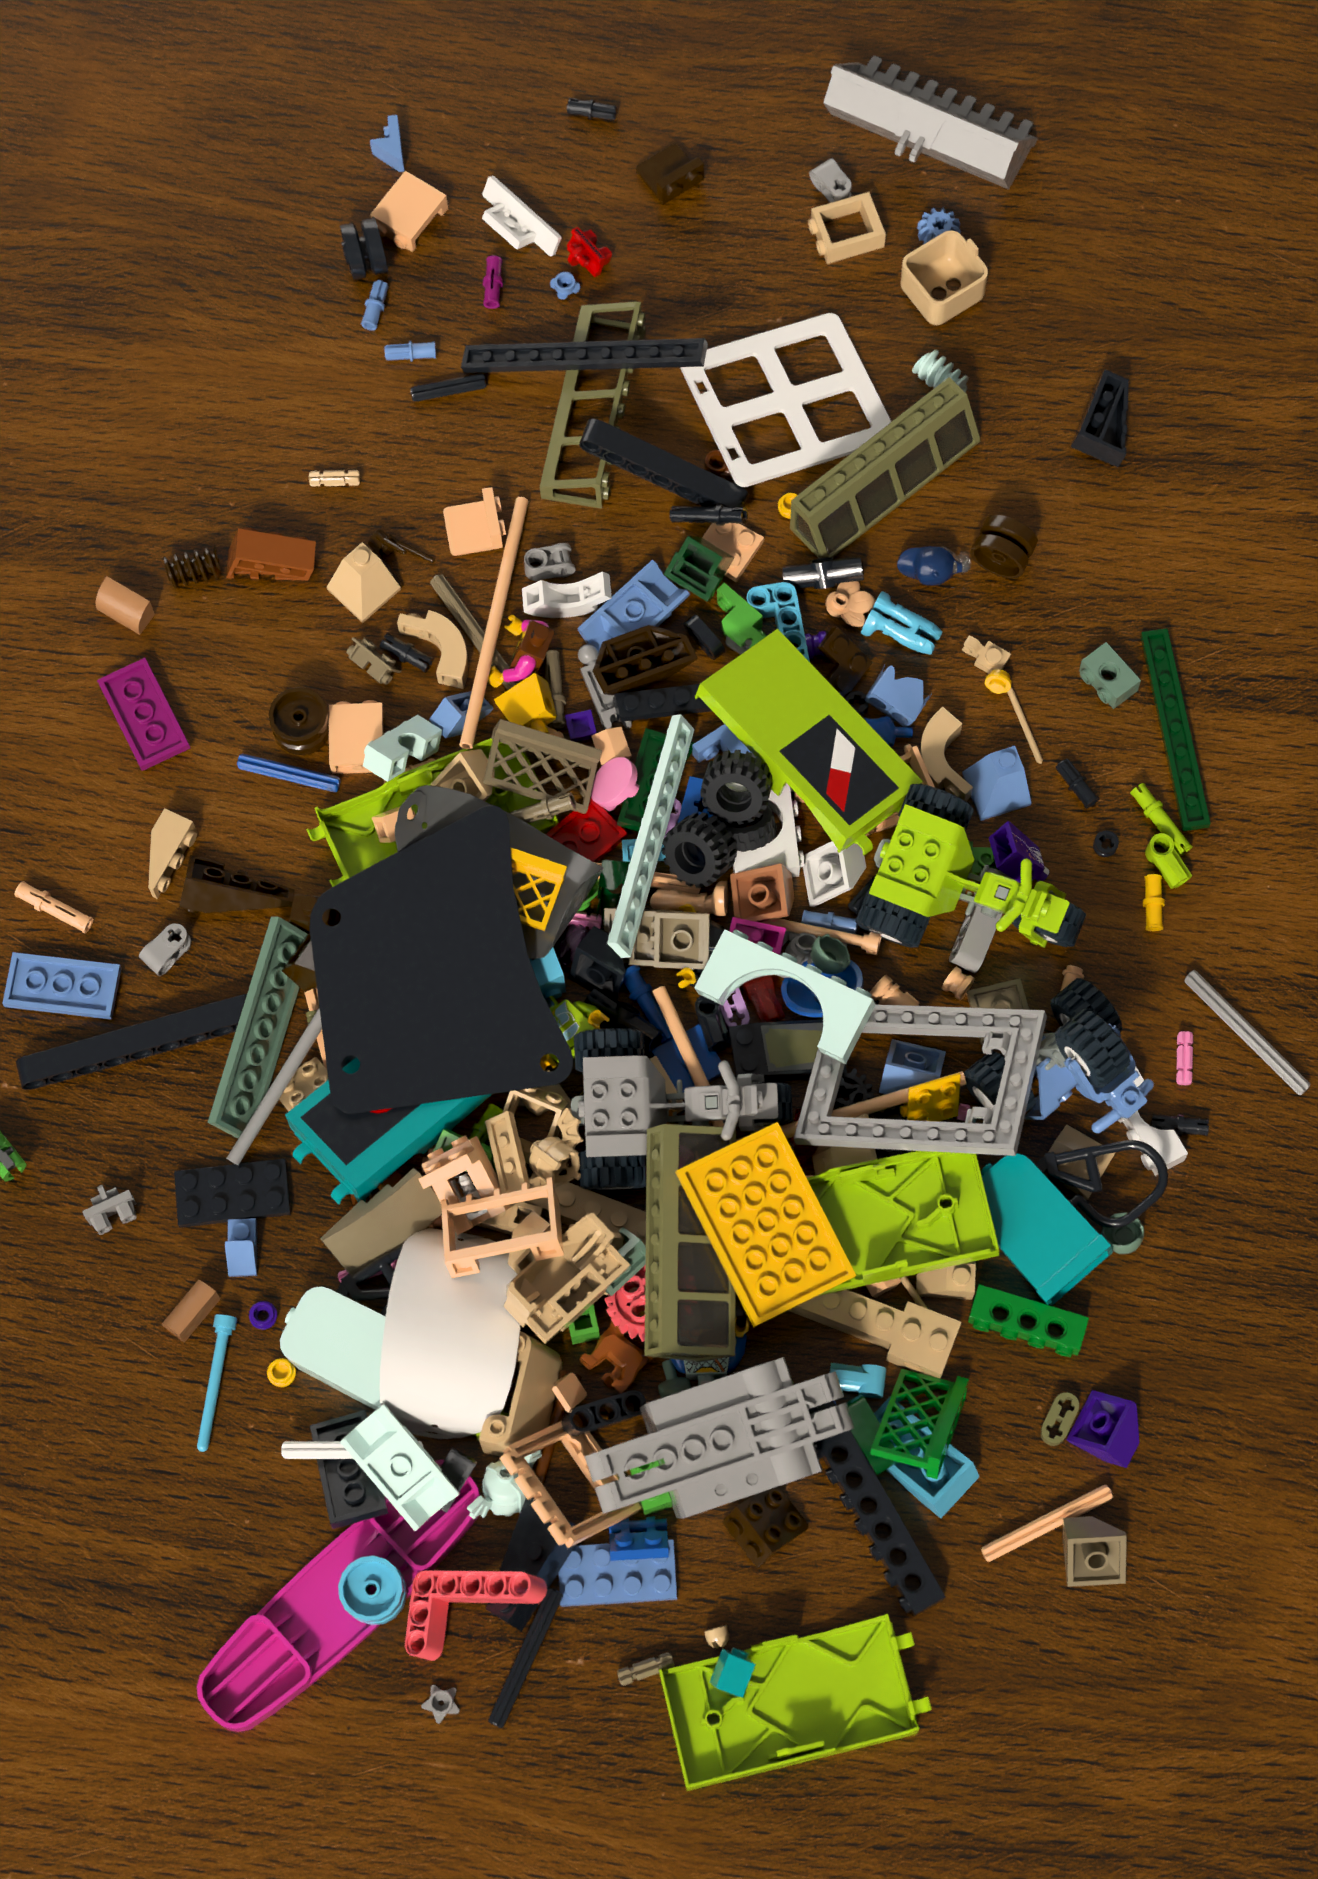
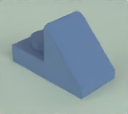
[370,115,404,172]
[225,1218,257,1277]

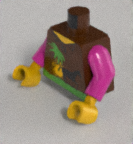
[488,615,554,687]

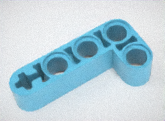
[747,582,810,662]

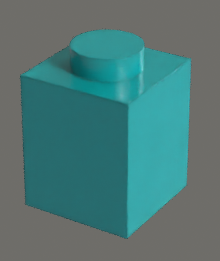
[710,1647,756,1698]

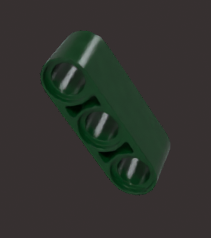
[846,1394,898,1475]

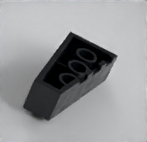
[486,1498,576,1632]

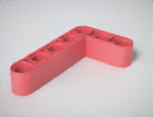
[405,1571,547,1661]

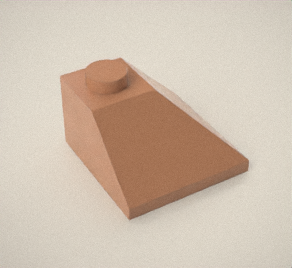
[730,863,795,922]

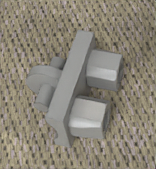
[82,1185,137,1235]

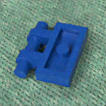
[609,1516,669,1561]

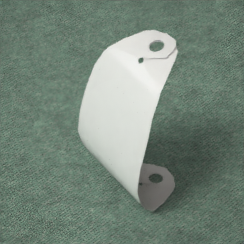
[380,1228,520,1439]

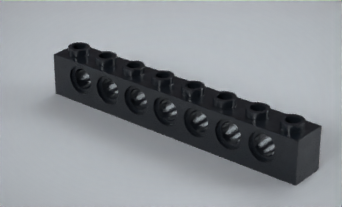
[808,1401,946,1617]

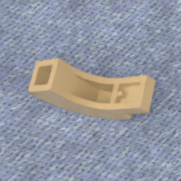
[397,610,469,689]
[920,707,973,801]

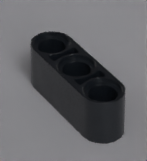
[561,1390,646,1436]

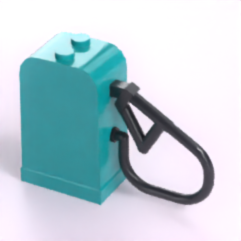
[980,1140,1168,1306]

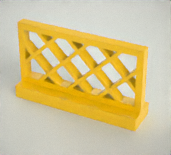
[510,847,567,931]

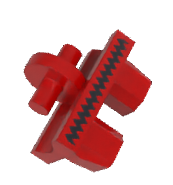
[566,227,612,278]

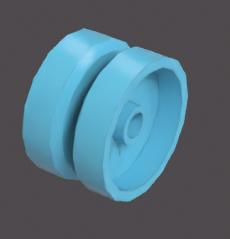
[338,1556,407,1625]

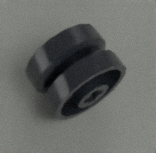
[340,217,388,281]

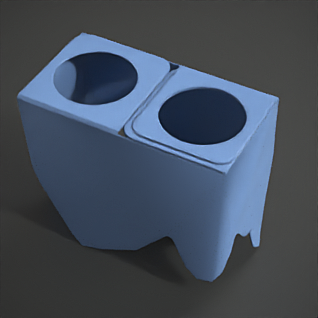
[864,665,932,727]

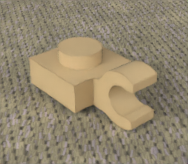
[962,635,1011,674]

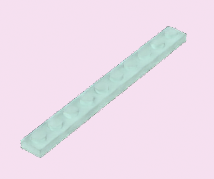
[607,714,694,958]

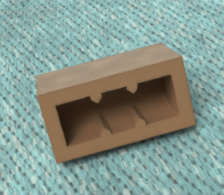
[96,576,155,635]
[162,1280,220,1343]

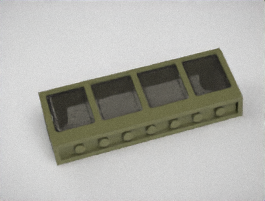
[790,377,980,558]
[645,1124,737,1362]

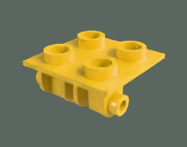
[900,1073,961,1122]

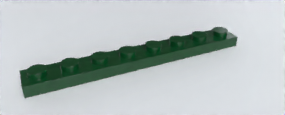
[1140,628,1211,831]

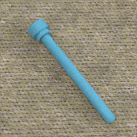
[197,1314,237,1452]

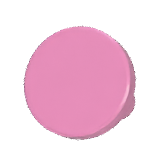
[591,757,639,811]

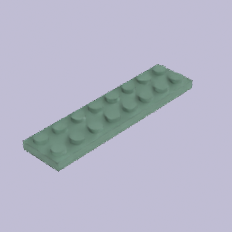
[208,917,307,1138]

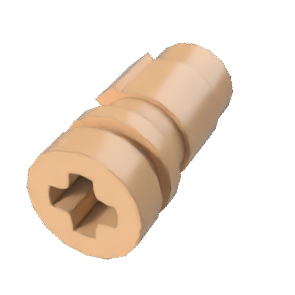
[870,975,920,1006]

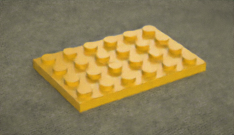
[675,1122,856,1327]

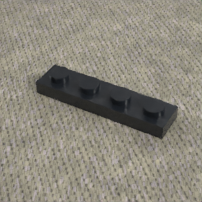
[613,684,712,722]

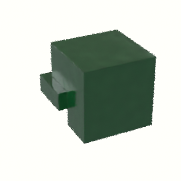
[664,536,734,602]

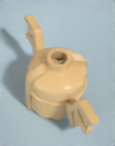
[528,1108,583,1201]

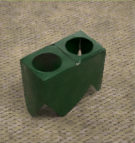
[596,860,630,923]

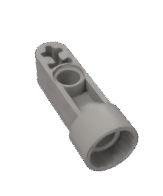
[949,868,1014,974]

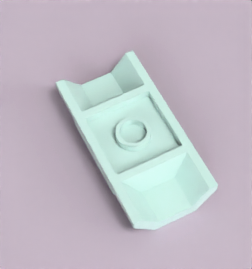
[340,1404,460,1531]

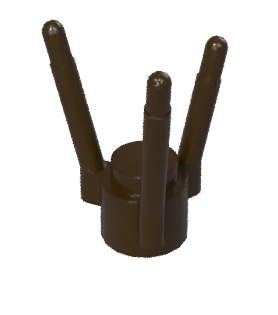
[368,529,435,587]

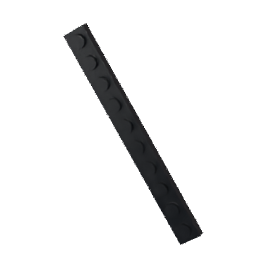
[461,338,708,373]

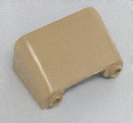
[479,1331,562,1457]

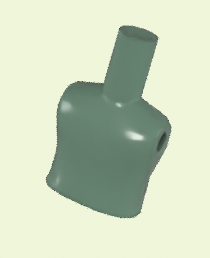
[658,1360,691,1398]

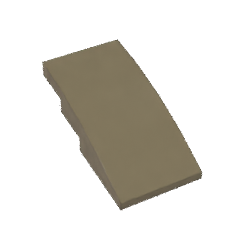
[604,907,710,969]
[320,1168,442,1276]

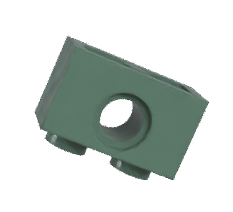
[1079,642,1141,709]

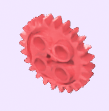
[605,1259,697,1342]

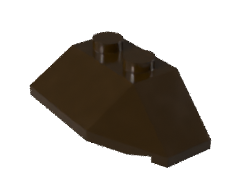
[593,625,698,695]

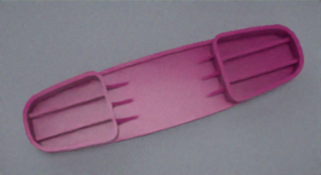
[197,1460,481,1732]

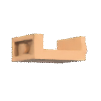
[370,171,448,252]
[329,700,384,774]

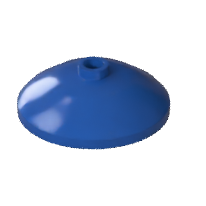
[781,960,864,1018]

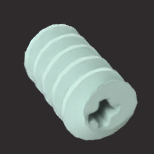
[912,350,969,392]

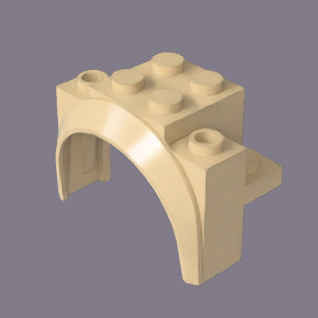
[503,1213,630,1344]

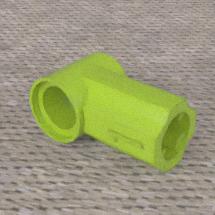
[1145,833,1192,889]

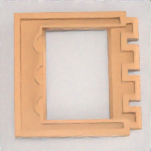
[500,1415,642,1548]

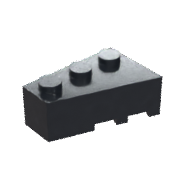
[1071,369,1129,468]

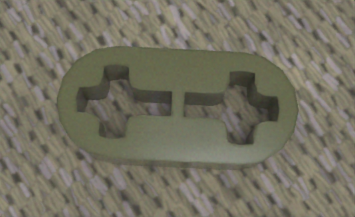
[1040,1392,1079,1446]

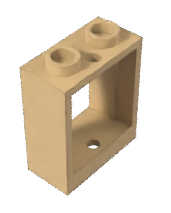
[808,192,886,264]
[503,1087,570,1164]

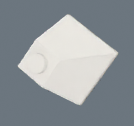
[803,841,866,907]

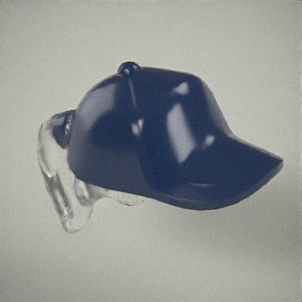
[897,546,971,585]

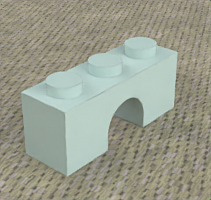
[363,715,442,782]

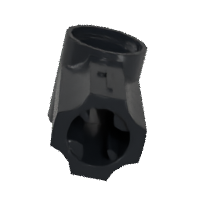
[695,996,731,1053]

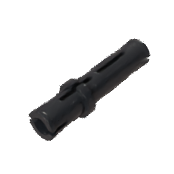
[669,504,748,526]

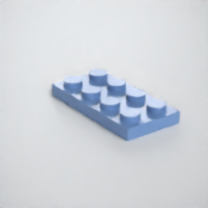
[2,952,122,1020]
[559,1540,677,1607]

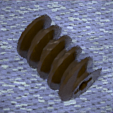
[163,546,221,588]

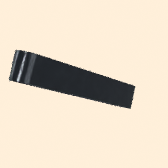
[579,419,749,507]

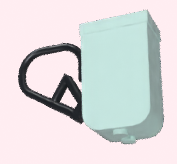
[280,1244,403,1410]

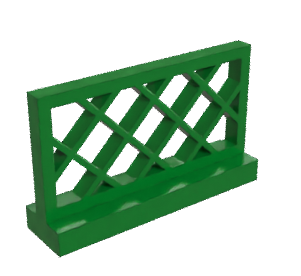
[870,1368,969,1479]

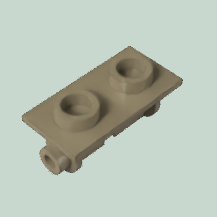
[346,637,401,685]

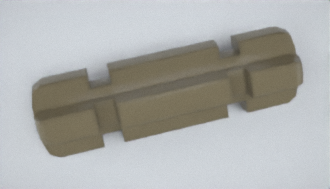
[617,1652,674,1685]

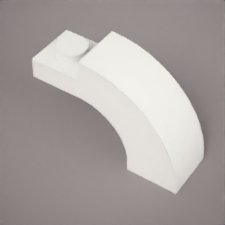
[522,572,612,618]

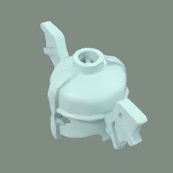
[467,1450,542,1519]

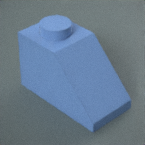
[429,691,494,738]

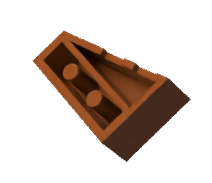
[226,528,316,580]

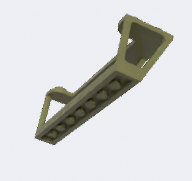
[540,302,646,509]

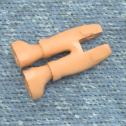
[650,881,729,916]

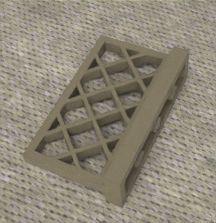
[483,719,602,814]

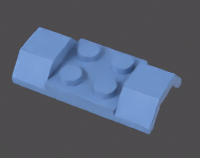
[578,560,690,653]

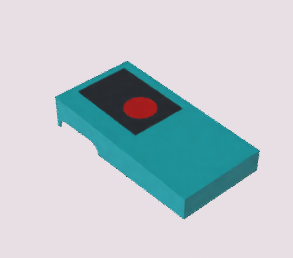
[285,1057,492,1205]

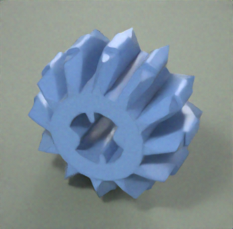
[917,207,961,245]

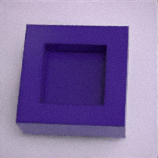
[565,710,596,742]

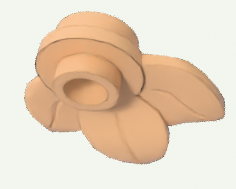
[826,581,876,627]

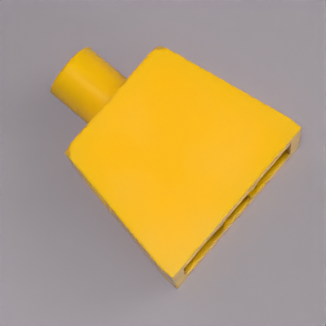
[494,673,557,734]

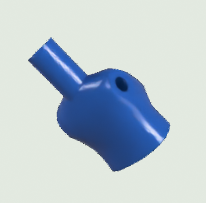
[864,716,913,747]

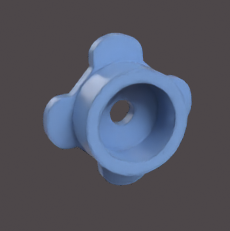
[550,272,580,299]

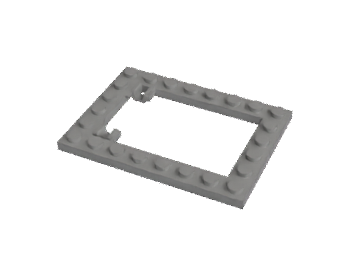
[794,1004,1047,1156]

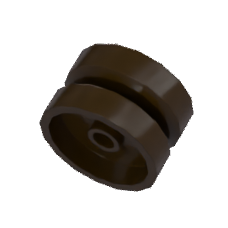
[970,515,1038,579]
[269,687,329,755]

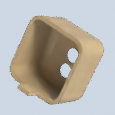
[901,231,988,325]

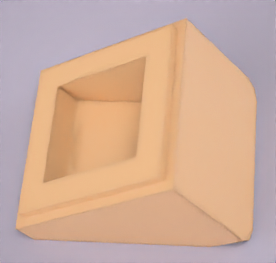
[552,1372,587,1412]

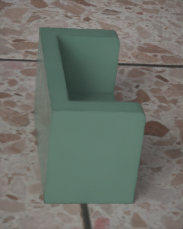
[605,1227,646,1296]

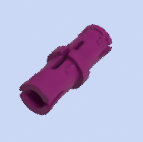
[483,256,503,309]

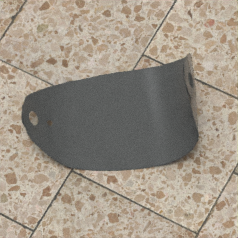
[394,785,603,959]

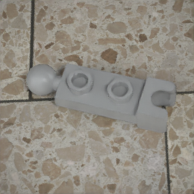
[578,644,632,730]

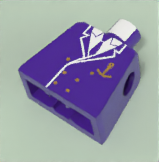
[989,821,1049,883]

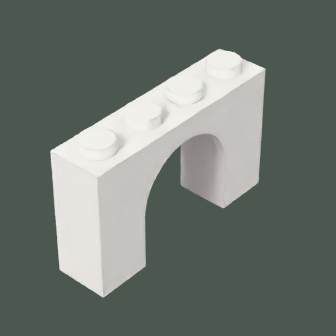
[725,783,804,877]

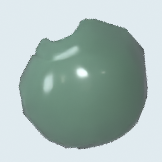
[810,934,851,974]
[1101,1212,1144,1254]

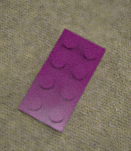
[97,658,190,771]

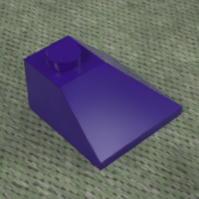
[1066,1390,1139,1468]

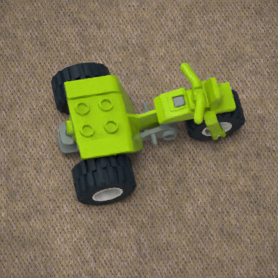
[855,784,1086,948]

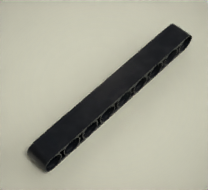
[16,994,247,1090]

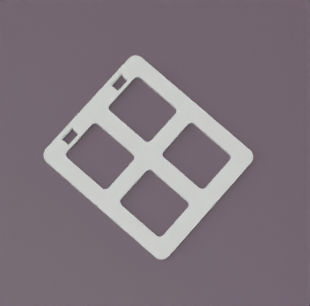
[680,313,891,487]

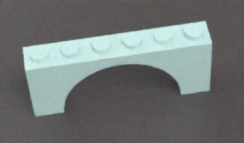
[694,929,876,1064]

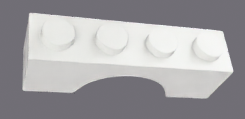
[1112,1066,1188,1176]

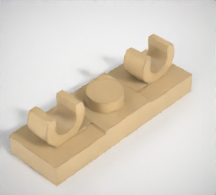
[485,1111,531,1194]

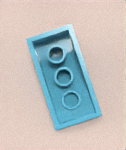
[874,1396,980,1518]

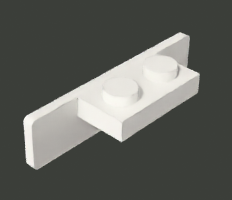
[482,176,561,256]

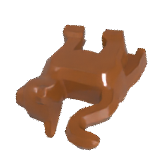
[579,1313,655,1394]

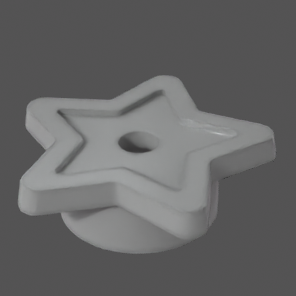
[421,1685,459,1723]

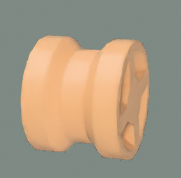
[941,966,975,1001]

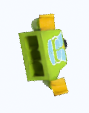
[540,996,610,1070]

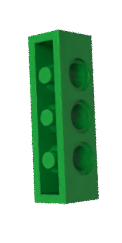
[968,1284,1089,1357]

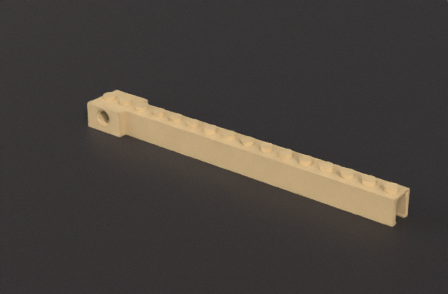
[523,1172,961,1379]

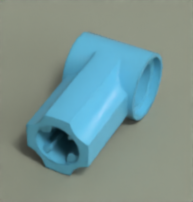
[830,1363,887,1398]

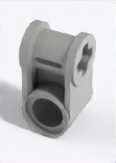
[809,158,852,203]
[524,543,576,581]
[139,923,191,976]

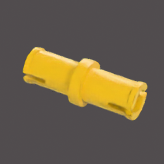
[1143,874,1165,931]

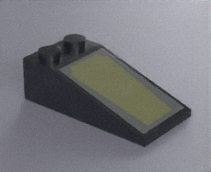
[729,1019,846,1083]

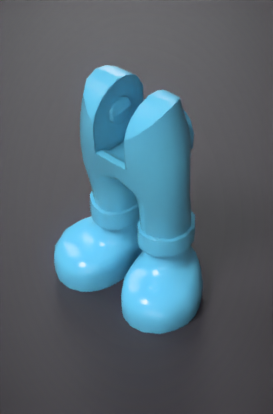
[861,591,943,655]

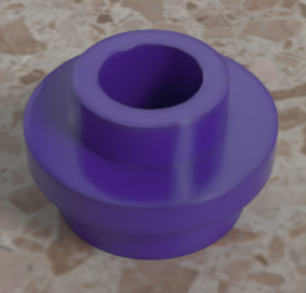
[249,1301,278,1330]

